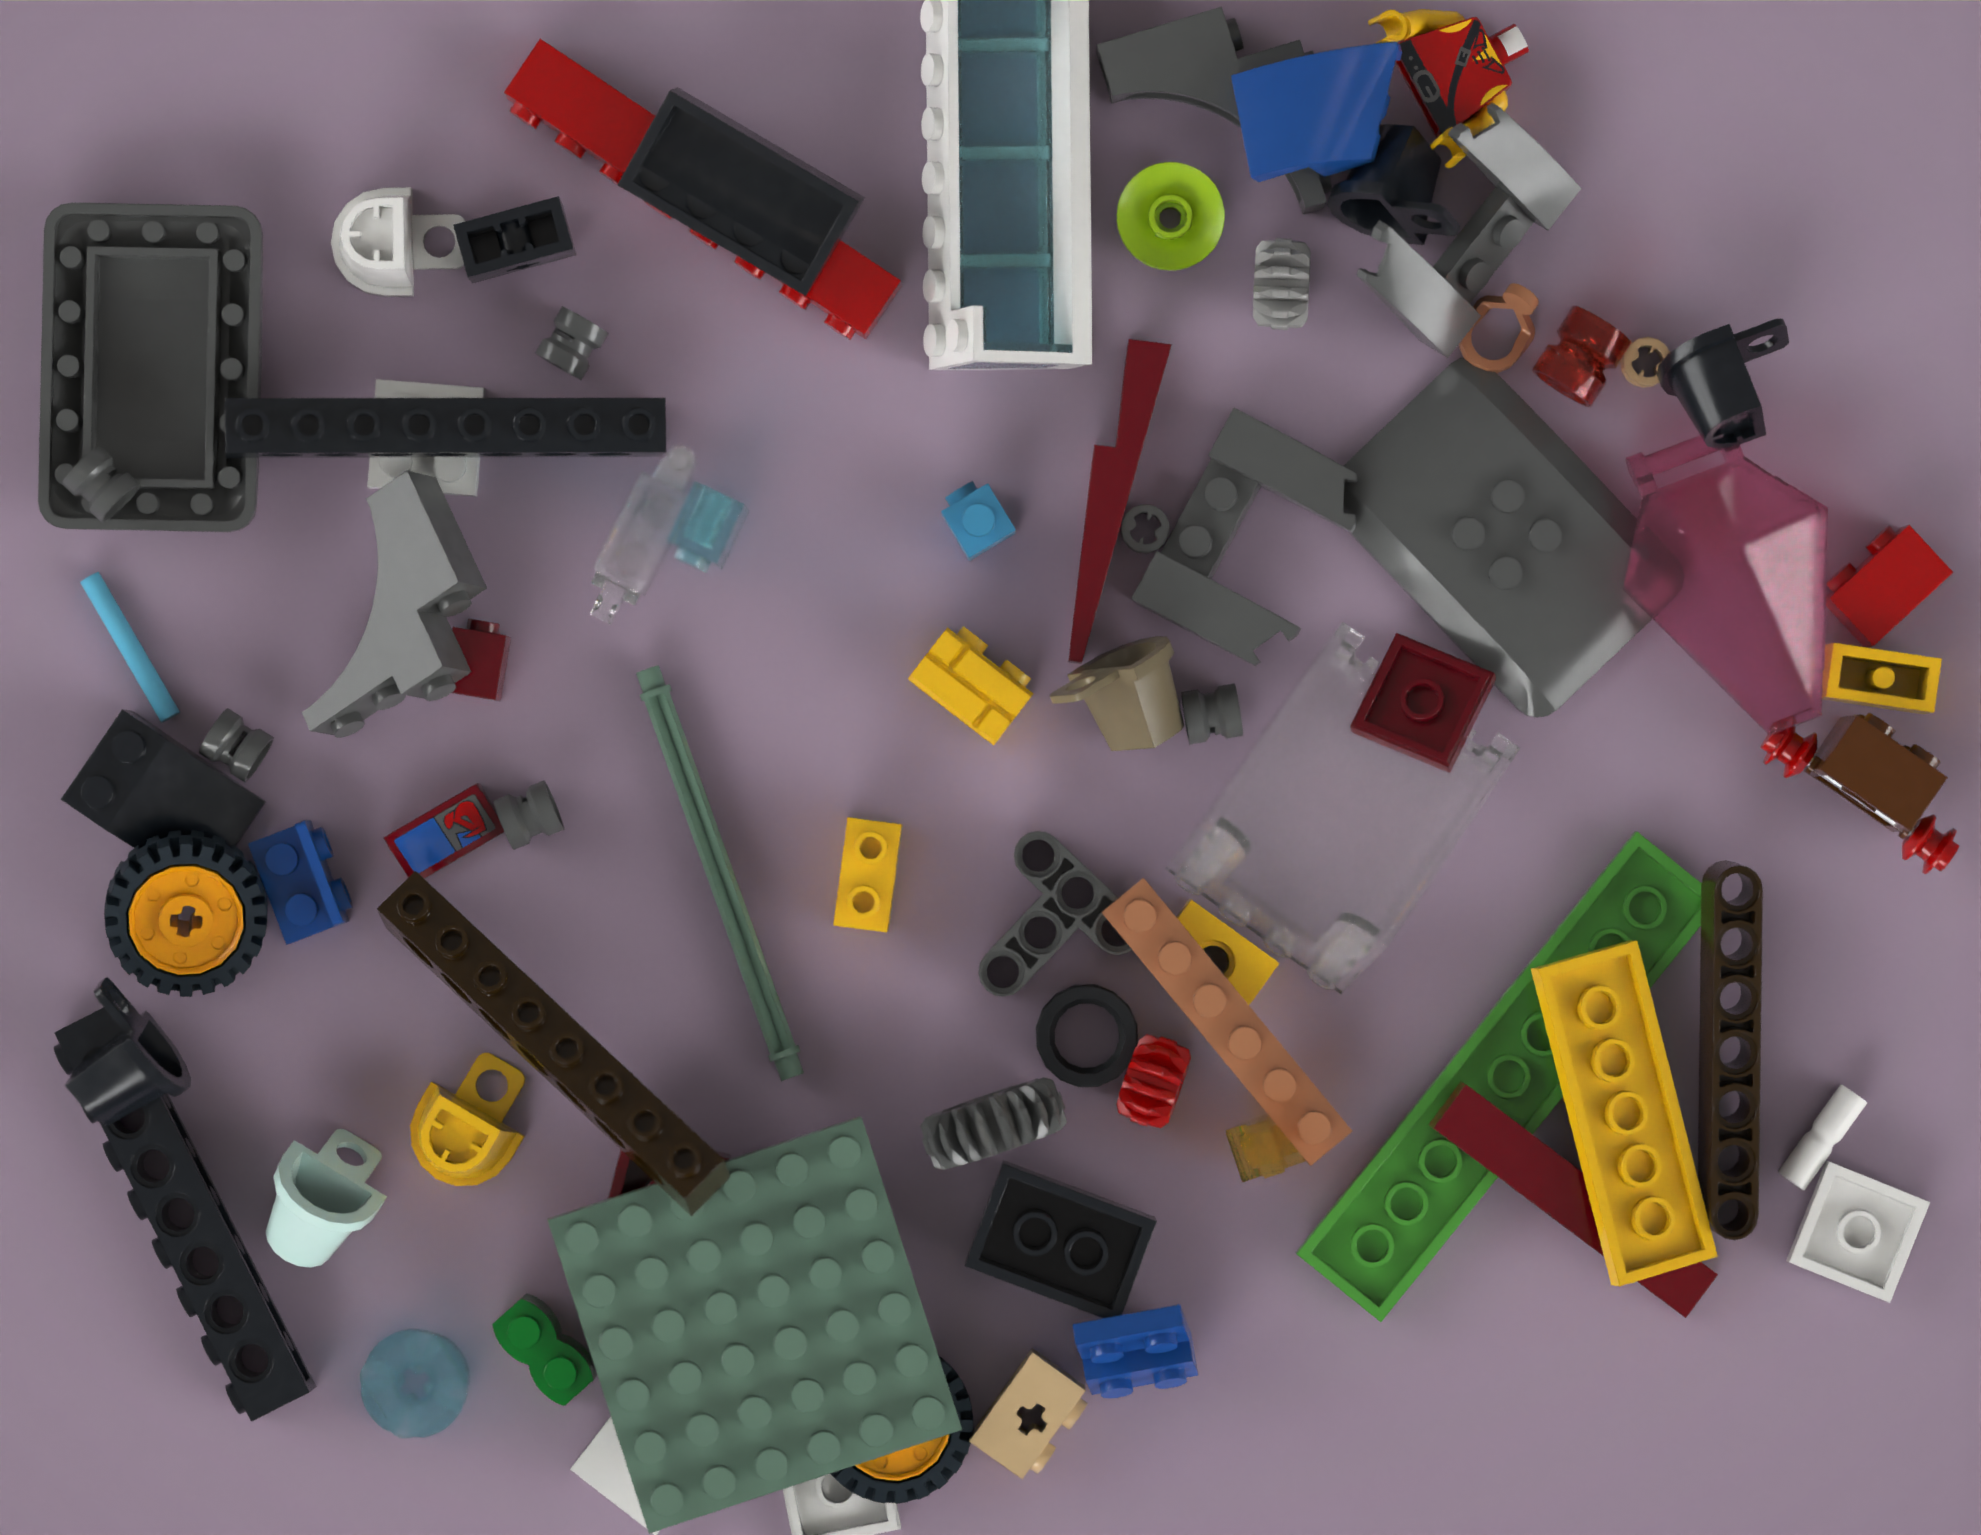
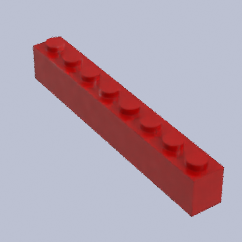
[504,39,902,340]

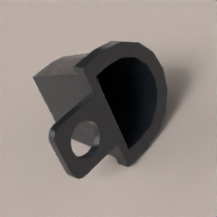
[1327,124,1460,245]
[1657,318,1789,449]
[65,977,191,1126]

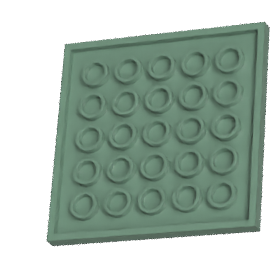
[547,1116,962,1534]

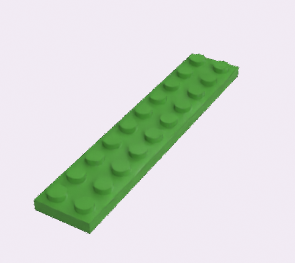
[1295,831,1701,1322]

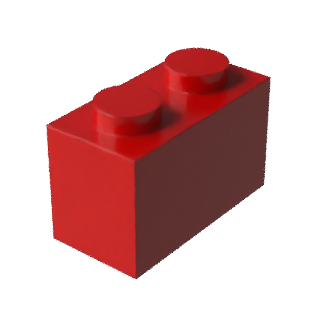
[1821,525,1954,648]

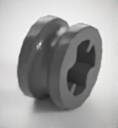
[1121,504,1170,554]

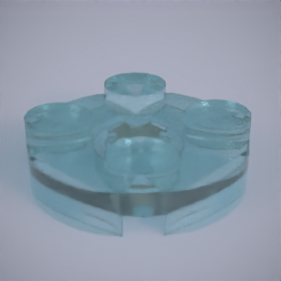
[360,1329,470,1438]

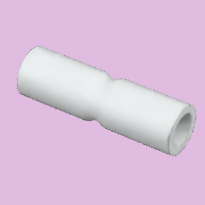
[1778,1084,1867,1191]

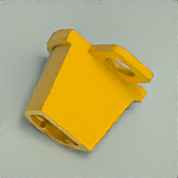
[410,1052,525,1186]

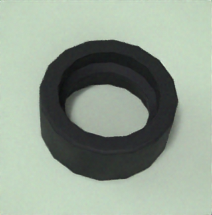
[1036,984,1138,1087]

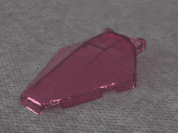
[1622,435,1828,736]

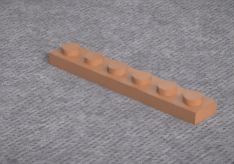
[1101,878,1353,1166]

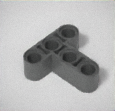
[978,831,1132,997]

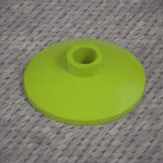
[1116,162,1225,271]

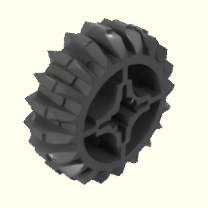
[920,1077,1067,1170]

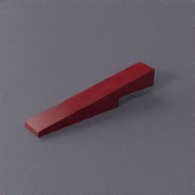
[1068,339,1172,664]
[1428,1081,1718,1318]

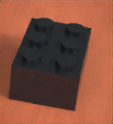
[965,1160,1157,1318]

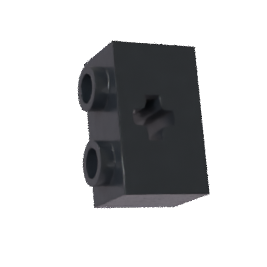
[453,196,577,284]

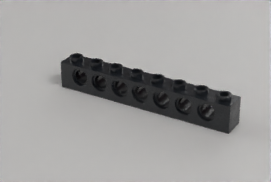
[225,398,666,458]
[54,1002,316,1422]

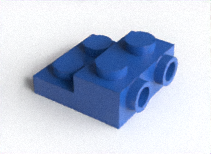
[1072,1304,1198,1399]

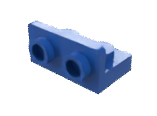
[248,820,353,945]

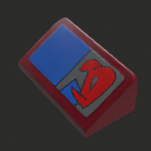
[384,783,504,879]

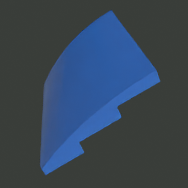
[1231,42,1402,183]

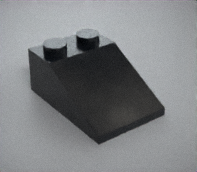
[61,709,266,848]

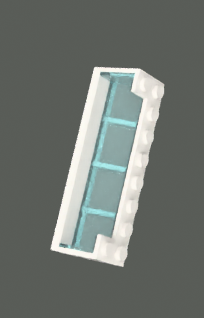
[920,0,1092,370]

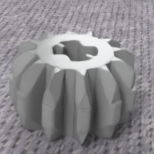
[1253,238,1311,330]

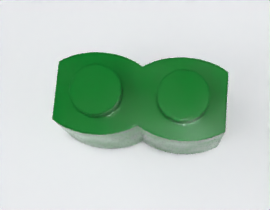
[492,1293,597,1406]

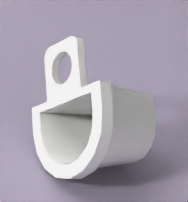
[331,187,465,297]

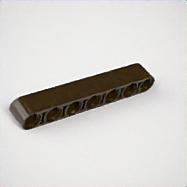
[1698,860,1763,1240]

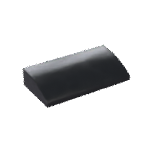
[618,87,865,296]

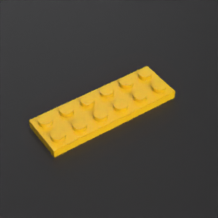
[1531,940,1718,1287]

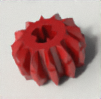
[1116,1034,1191,1129]

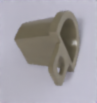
[1049,636,1184,751]

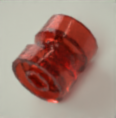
[1532,306,1632,408]

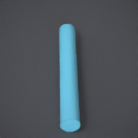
[80,572,180,723]

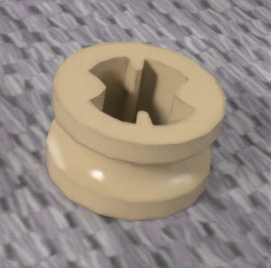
[1620,337,1670,388]

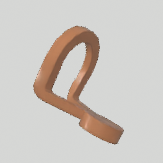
[1459,283,1539,373]

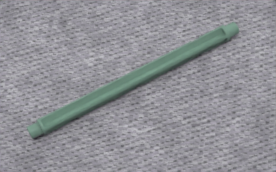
[636,665,804,1081]

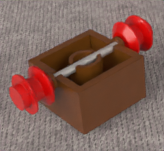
[1760,713,1959,875]

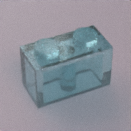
[667,481,749,573]

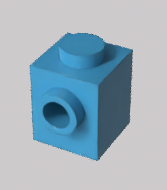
[941,481,1016,561]

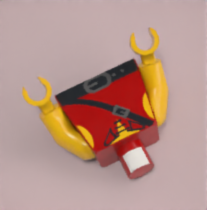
[1368,9,1529,169]

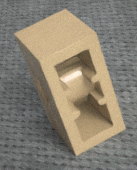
[969,1348,1088,1479]

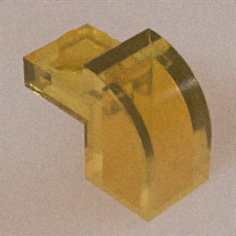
[1225,1114,1306,1182]

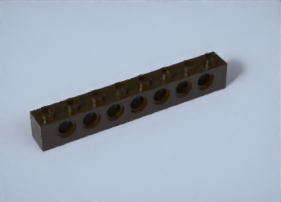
[377,871,730,1216]

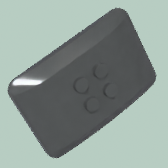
[38,203,263,532]
[1343,358,1682,718]

